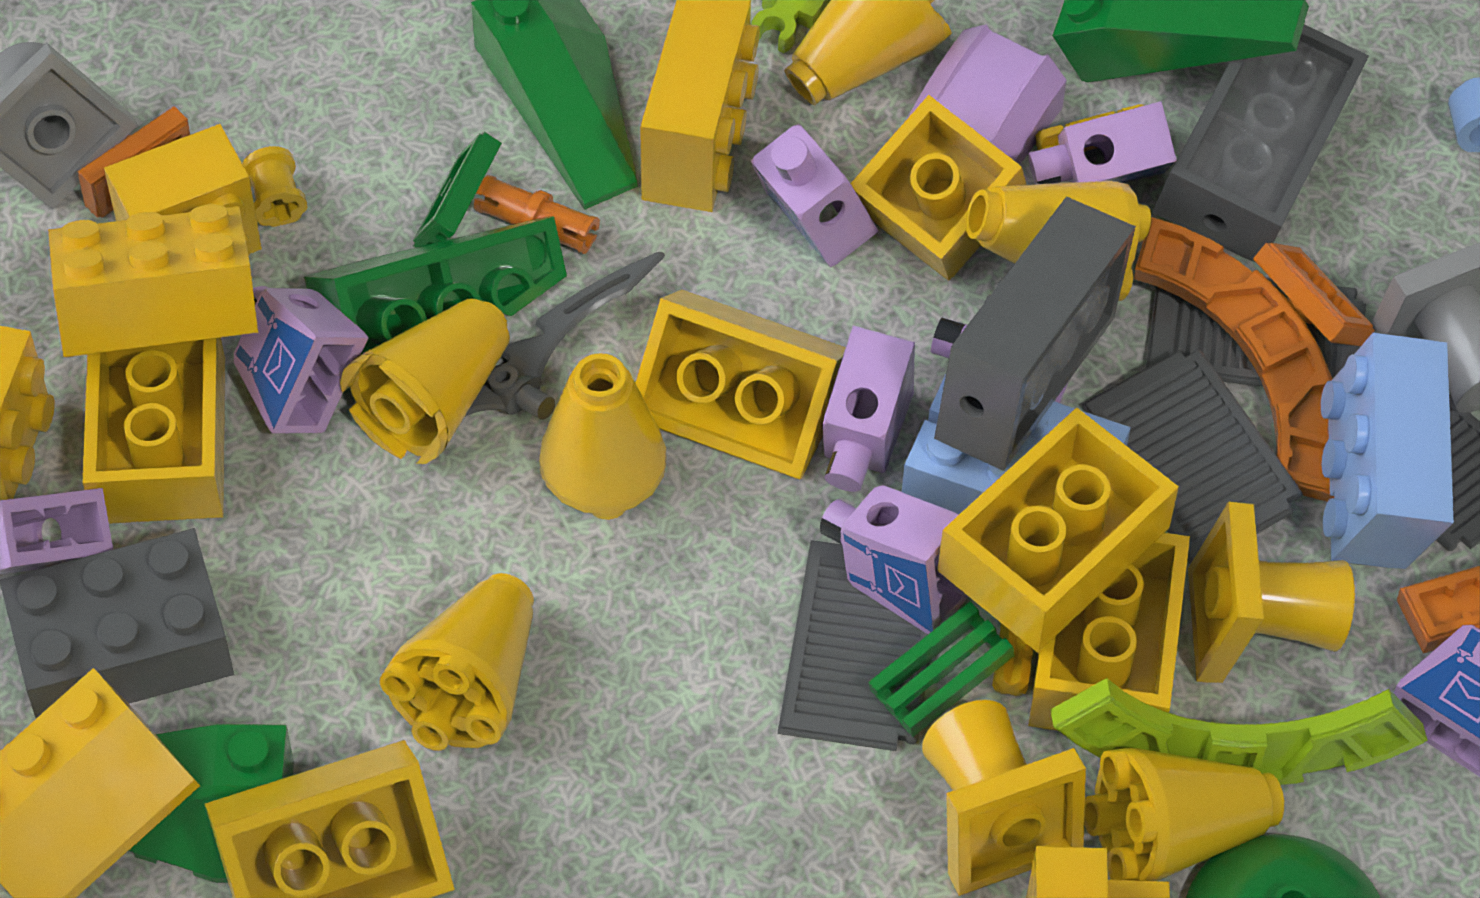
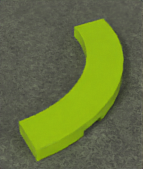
[1050,678,1428,785]

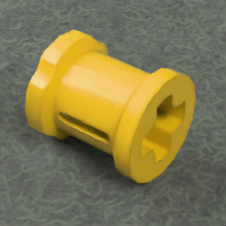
[242,146,308,227]

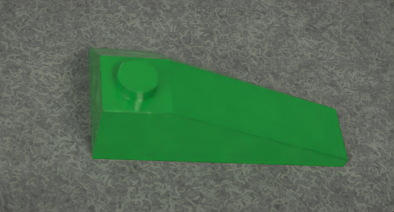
[471,0,638,210]
[1052,0,1309,83]
[304,216,567,388]
[128,724,294,883]

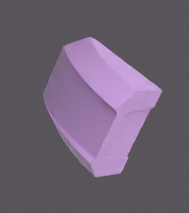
[906,24,1067,165]

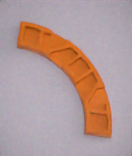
[1134,217,1334,502]

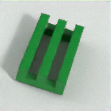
[413,131,502,248]
[868,601,1015,737]

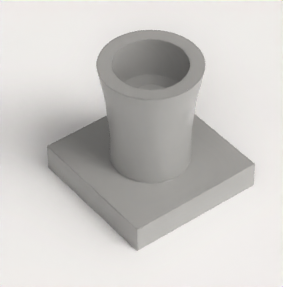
[0,42,138,209]
[1371,242,1480,413]

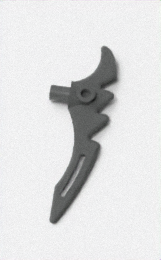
[465,252,665,420]

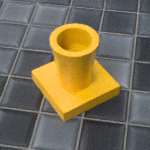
[1188,501,1355,683]
[922,700,1086,896]

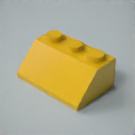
[635,289,846,480]
[0,668,200,898]

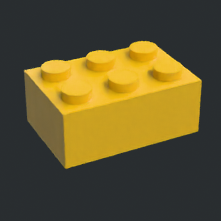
[640,0,760,212]
[48,204,258,357]
[83,337,225,524]
[937,407,1179,653]
[1028,533,1190,731]
[205,740,455,898]

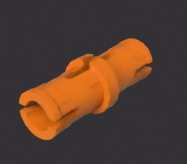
[474,175,600,254]

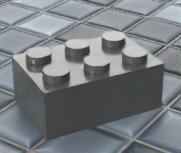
[0,528,234,718]

